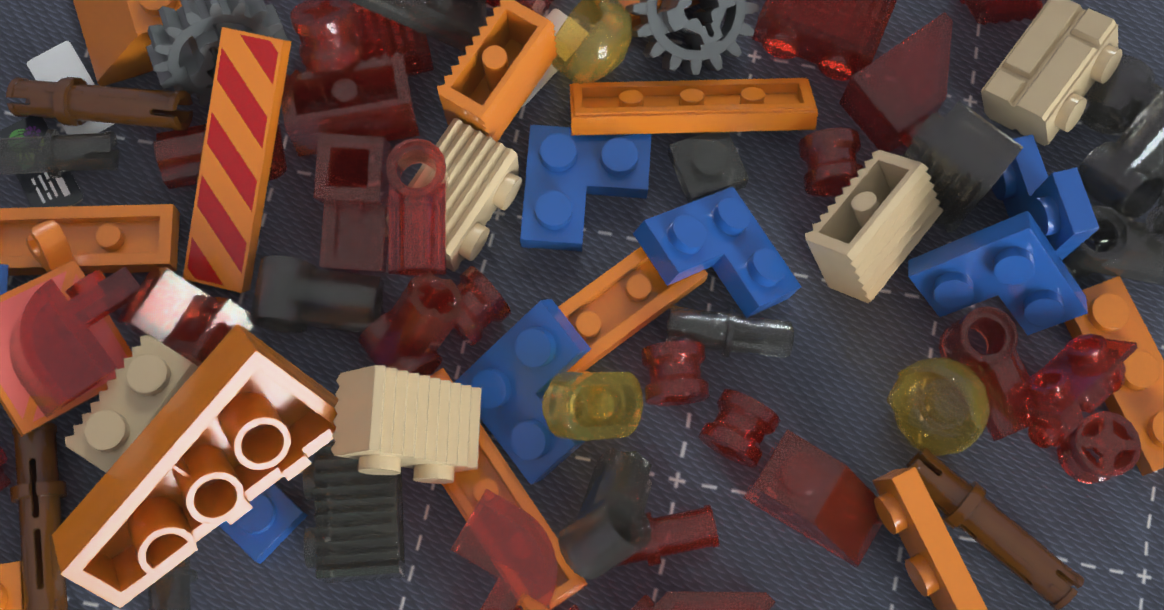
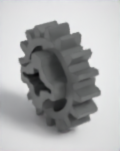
[146,0,288,106]
[626,0,759,75]

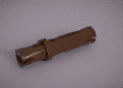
[6,77,193,131]
[10,423,68,610]
[906,446,1085,610]

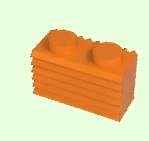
[437,0,558,142]

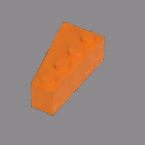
[52,323,339,608]

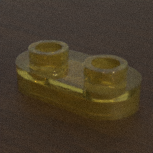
[542,371,643,441]

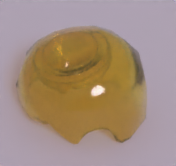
[552,0,633,84]
[887,357,990,456]

